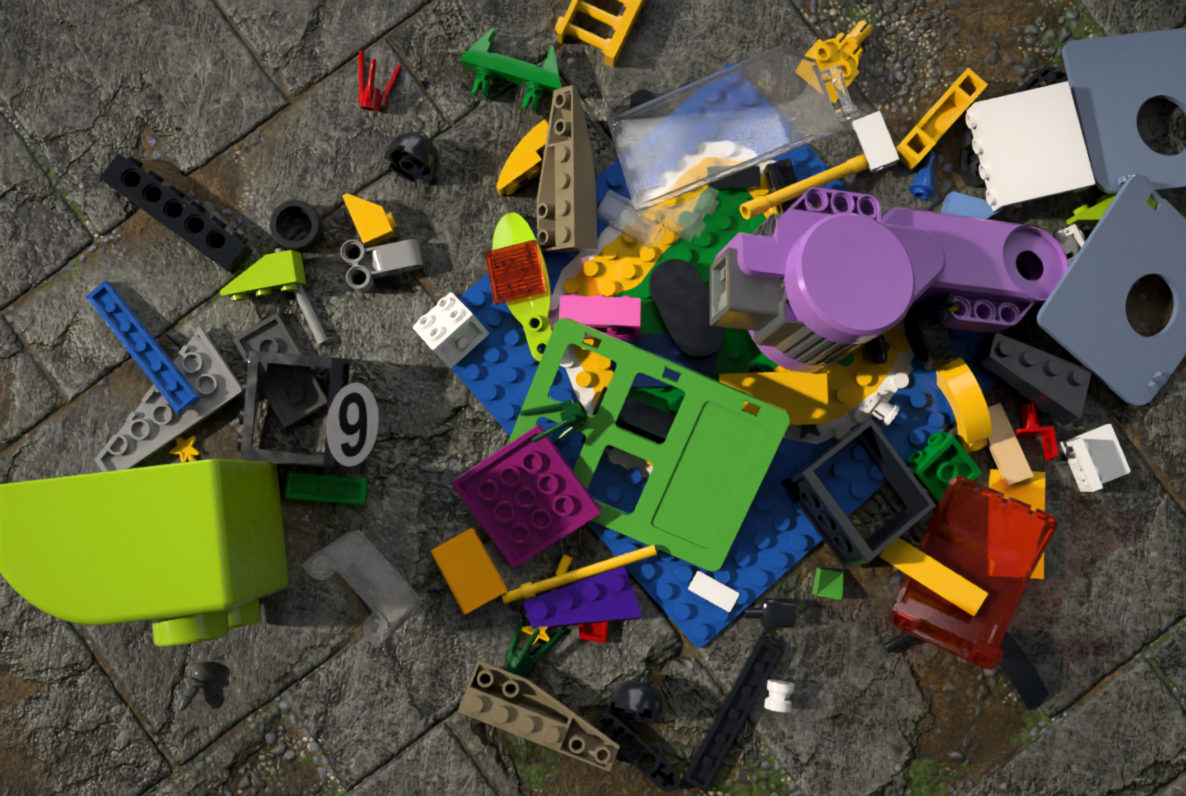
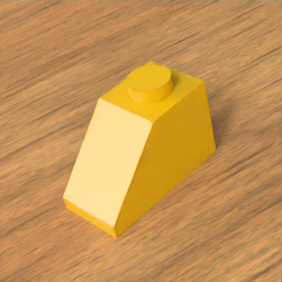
[342,194,397,248]

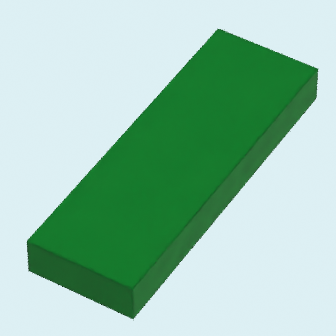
[285,472,369,505]

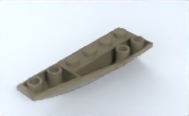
[537,85,597,253]
[457,660,620,772]

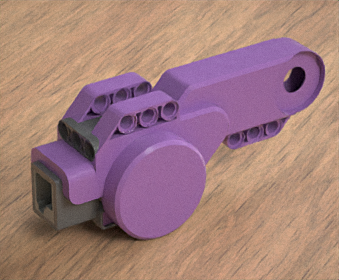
[710,187,1069,373]

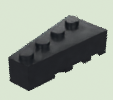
[974,332,1092,426]

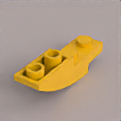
[496,119,549,196]

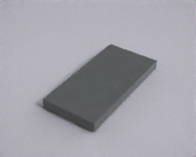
[232,312,329,429]

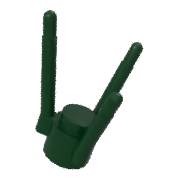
[520,399,589,445]
[504,618,565,677]

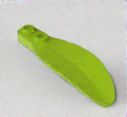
[492,213,553,362]

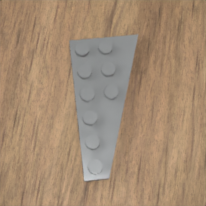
[95,326,242,472]

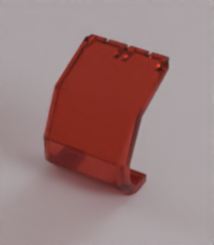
[888,475,1057,670]

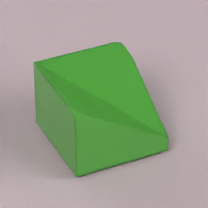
[812,568,843,600]

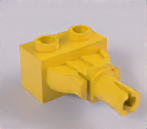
[795,21,872,104]

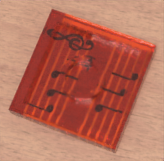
[484,239,547,305]

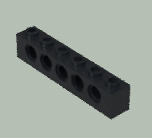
[99,153,252,275]

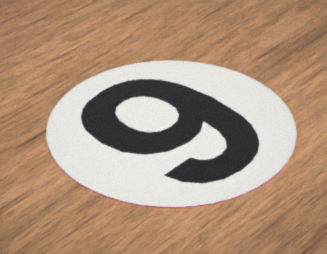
[326,383,379,466]

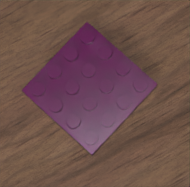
[451,423,602,569]

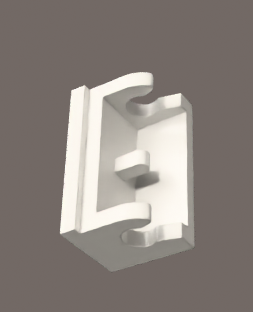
[852,111,899,173]

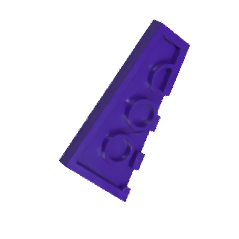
[523,566,642,628]

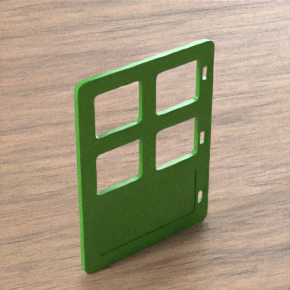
[508,318,790,571]

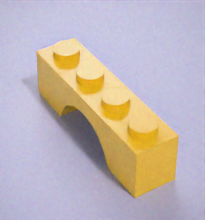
[895,68,988,170]

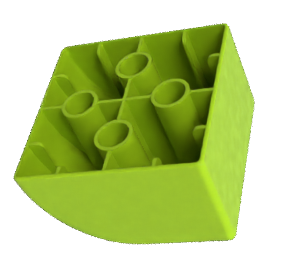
[0,459,289,646]

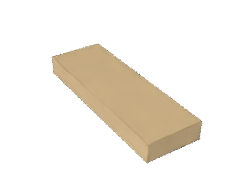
[988,403,1033,487]

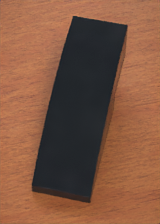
[981,630,1049,711]

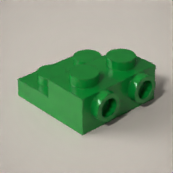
[907,431,982,509]

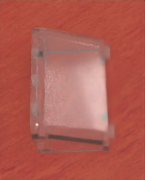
[301,531,421,648]

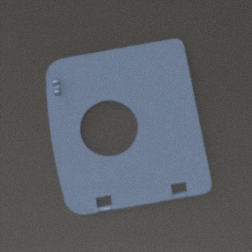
[1062,28,1186,194]
[1037,176,1186,405]

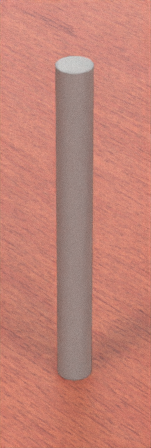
[274,247,328,345]

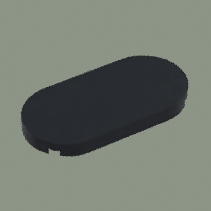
[649,259,725,359]

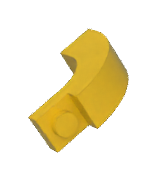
[936,357,993,453]

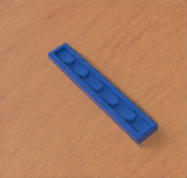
[86,280,202,416]

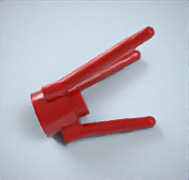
[357,51,402,112]

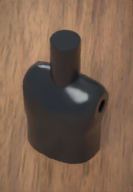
[862,334,890,366]
[744,598,795,629]

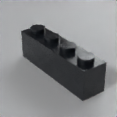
[581,386,676,450]

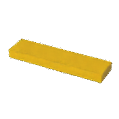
[879,537,988,616]

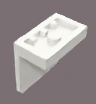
[413,293,490,369]
[1060,424,1130,492]

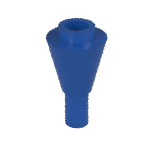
[908,151,936,200]

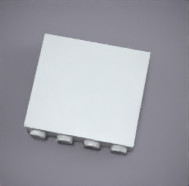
[966,81,1095,212]

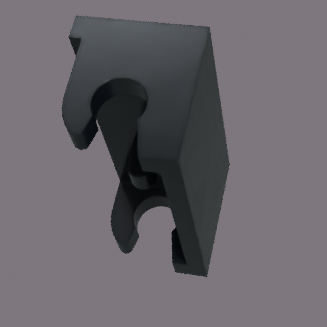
[763,158,802,214]

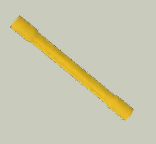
[740,153,869,219]

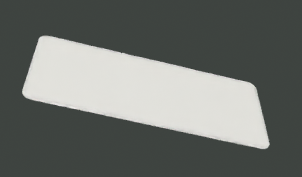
[688,571,739,612]

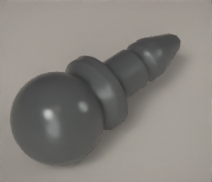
[179,662,214,711]

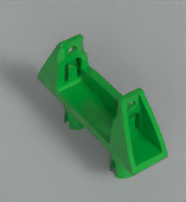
[460,28,561,114]

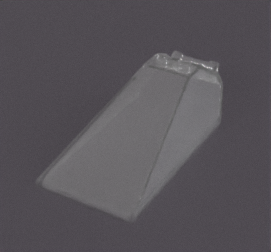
[607,45,859,213]

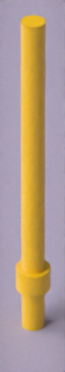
[501,545,657,604]

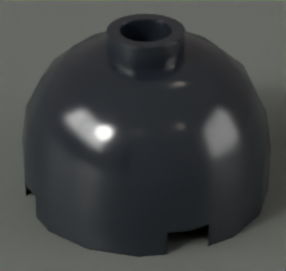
[384,132,439,183]
[608,676,664,725]

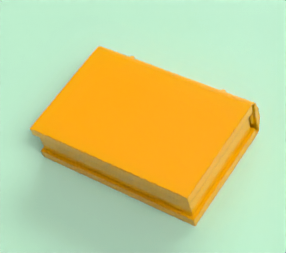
[429,527,508,615]

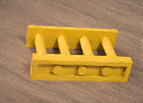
[555,0,645,67]

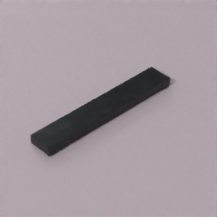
[682,636,784,793]

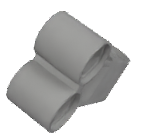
[341,239,423,293]

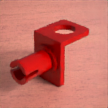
[1014,403,1058,462]

